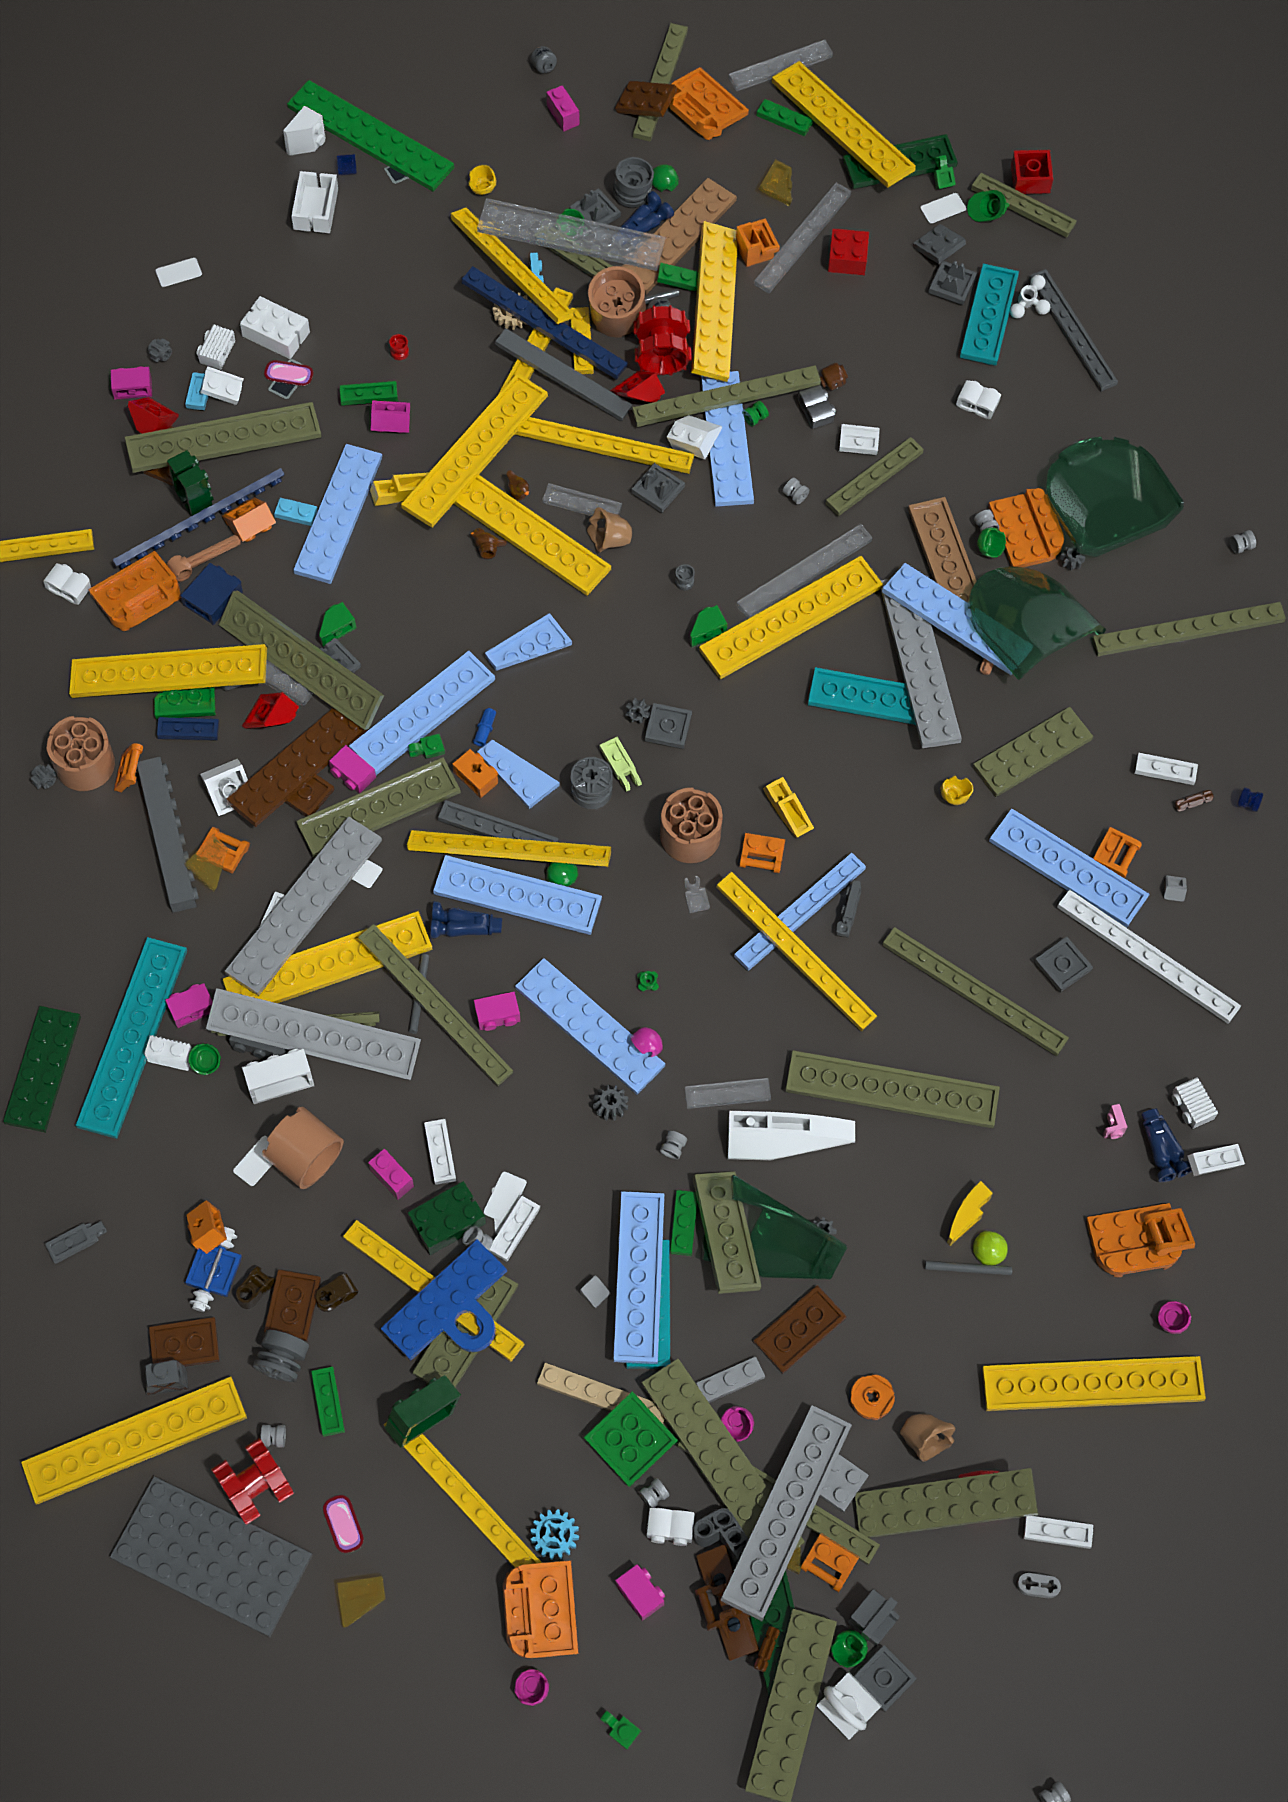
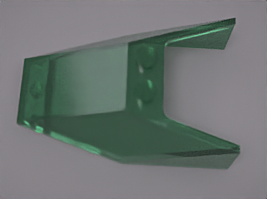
[702,1175,847,1279]

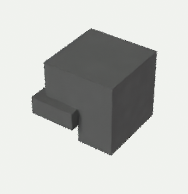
[848,1589,900,1647]

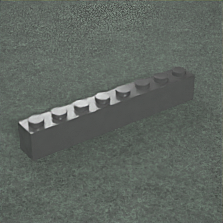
[137,757,199,913]

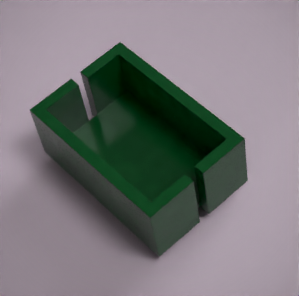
[167,450,214,516]
[408,1181,486,1256]
[385,1375,461,1448]

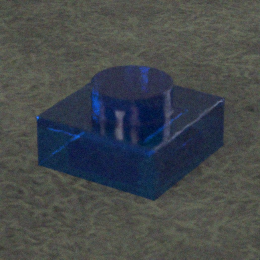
[337,154,357,175]

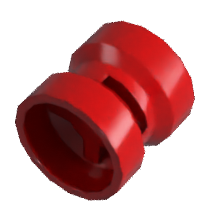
[389,334,409,361]

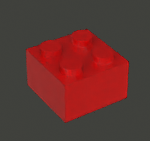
[1011,150,1053,194]
[828,228,869,275]

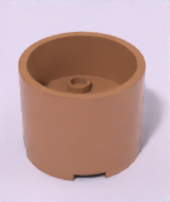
[588,266,646,338]
[46,716,115,791]
[660,788,723,863]
[262,1107,344,1189]

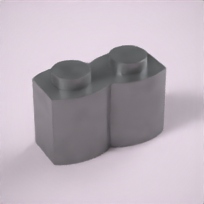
[798,385,836,429]

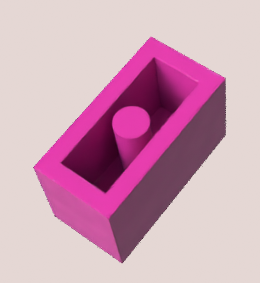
[546,85,579,132]
[111,366,152,400]
[371,400,410,433]
[329,745,376,794]
[165,983,213,1028]
[474,991,520,1031]
[368,1149,414,1200]
[616,1564,665,1621]

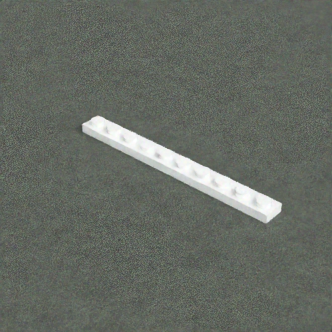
[1057,890,1241,1024]

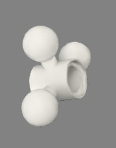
[1010,275,1050,318]

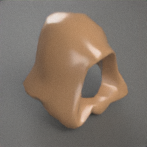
[587,507,632,553]
[900,1414,955,1462]

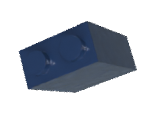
[181,563,243,625]

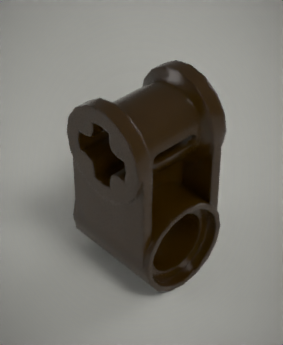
[236,1266,276,1309]
[316,1273,359,1312]

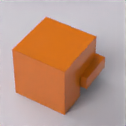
[736,218,780,267]

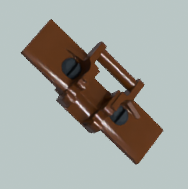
[695,1545,759,1661]

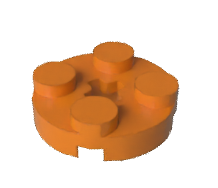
[850,1375,895,1420]

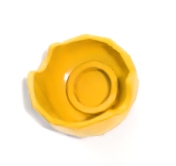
[469,165,496,195]
[940,776,973,805]

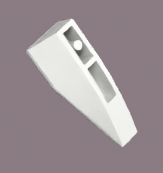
[728,1111,855,1160]

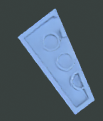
[485,613,572,671]
[477,740,560,809]

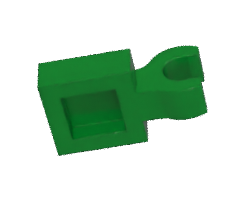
[933,155,956,189]
[408,734,445,759]
[600,1711,641,1750]

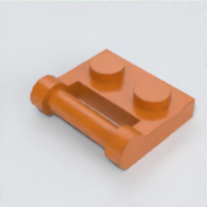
[114,743,143,793]
[196,827,250,874]
[1093,827,1142,878]
[740,833,785,873]
[1144,1208,1195,1256]
[800,1533,860,1593]

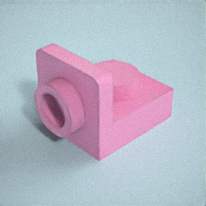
[1103,1104,1127,1139]

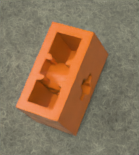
[452,749,498,798]
[187,1200,227,1254]

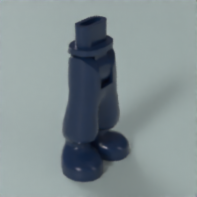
[613,191,674,247]
[431,901,502,939]
[1141,1108,1192,1182]

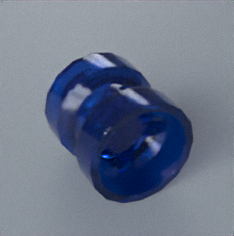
[1238,787,1264,812]

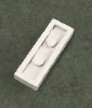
[1135,753,1198,785]
[424,1119,456,1185]
[1188,1144,1245,1176]
[489,1196,540,1262]
[1024,1516,1093,1549]

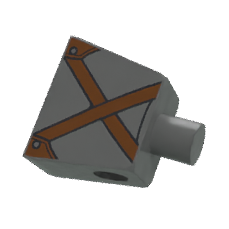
[144,1360,188,1395]

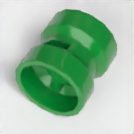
[742,401,769,427]

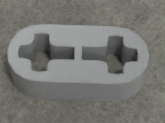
[1017,1573,1061,1598]

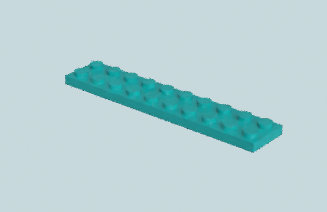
[76,937,187,1139]

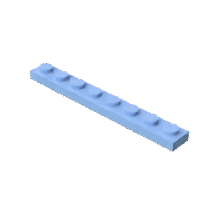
[734,853,866,971]

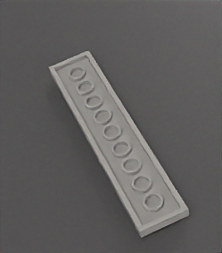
[880,579,962,748]
[225,817,382,996]
[206,988,421,1080]
[721,1405,852,1621]

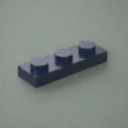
[157,717,219,740]

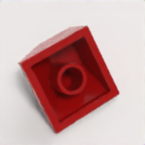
[610,371,665,403]
[127,397,179,434]
[242,692,299,729]

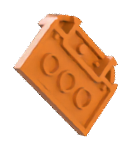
[669,67,749,140]
[988,488,1064,570]
[88,551,181,631]
[1086,1203,1182,1277]
[503,1561,578,1658]

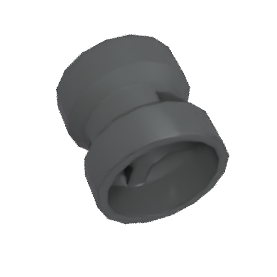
[675,564,695,591]

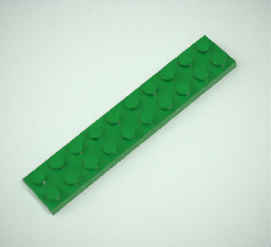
[287,80,454,192]

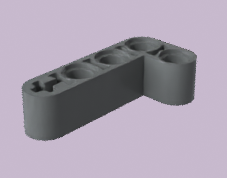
[694,1508,749,1566]

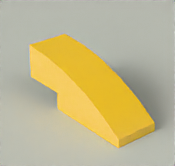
[370,472,429,506]
[763,777,814,838]
[947,1181,993,1246]

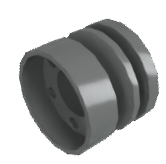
[613,157,654,208]
[571,757,613,809]
[253,1330,309,1382]

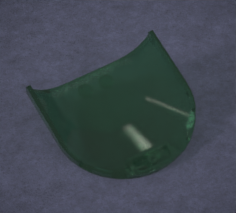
[1046,437,1184,557]
[968,567,1106,680]

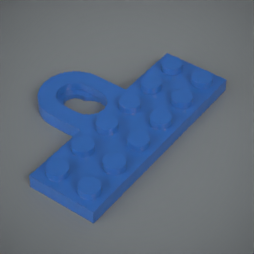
[381,1239,507,1361]

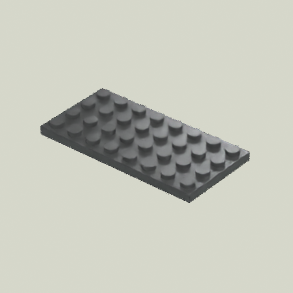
[110,1476,313,1638]

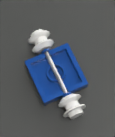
[185,1227,242,1312]

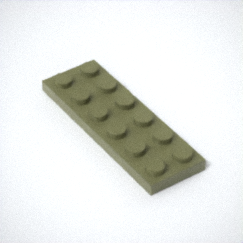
[973,707,1093,797]
[693,1172,762,1294]
[413,1275,518,1388]

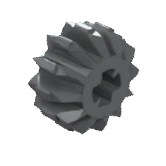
[593,1085,628,1121]

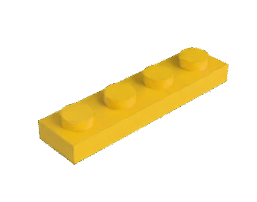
[570,307,593,374]

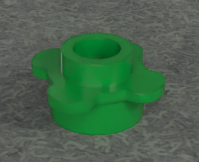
[638,971,659,992]

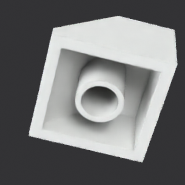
[283,106,326,155]
[667,415,722,459]
[200,759,248,816]

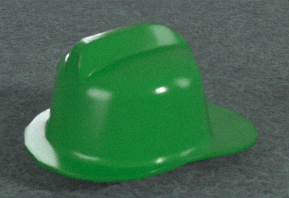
[967,190,1009,222]

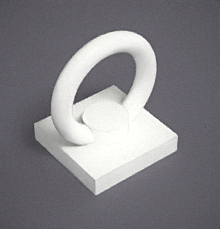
[817,1672,882,1740]

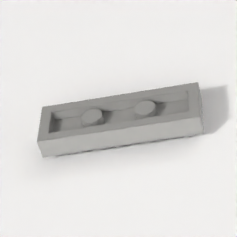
[696,1357,765,1403]

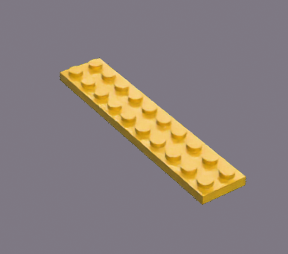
[772,61,916,188]
[691,221,738,382]
[401,373,548,528]
[454,475,611,596]
[699,556,883,680]
[69,644,267,698]
[223,911,433,1003]
[982,1356,1206,1411]
[21,1377,247,1505]

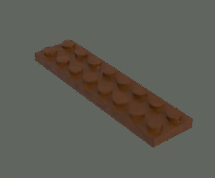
[226,708,369,827]

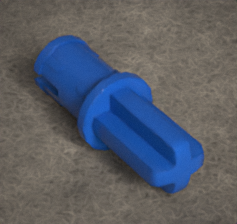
[473,708,496,747]

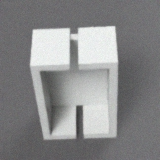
[292,171,338,233]
[240,296,310,359]
[242,1049,314,1104]

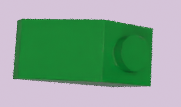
[319,602,356,647]
[690,605,727,648]

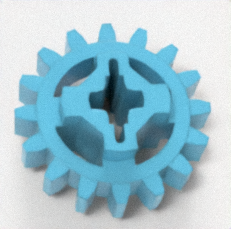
[531,1509,579,1560]

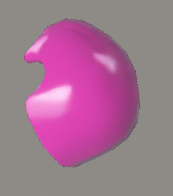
[631,1027,663,1057]
[1158,1301,1191,1334]
[721,1406,754,1442]
[514,1669,549,1706]

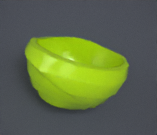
[973,1231,1008,1265]

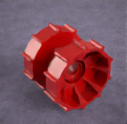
[633,305,692,376]
[211,1438,294,1525]

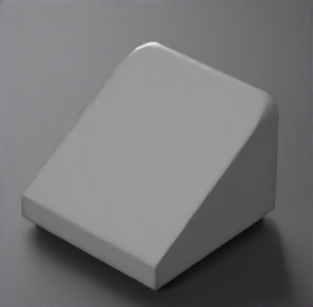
[1164,875,1187,901]
[580,1275,611,1309]

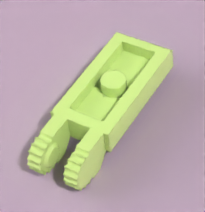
[599,737,642,792]

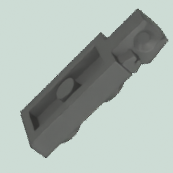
[837,880,861,938]
[45,1221,107,1264]

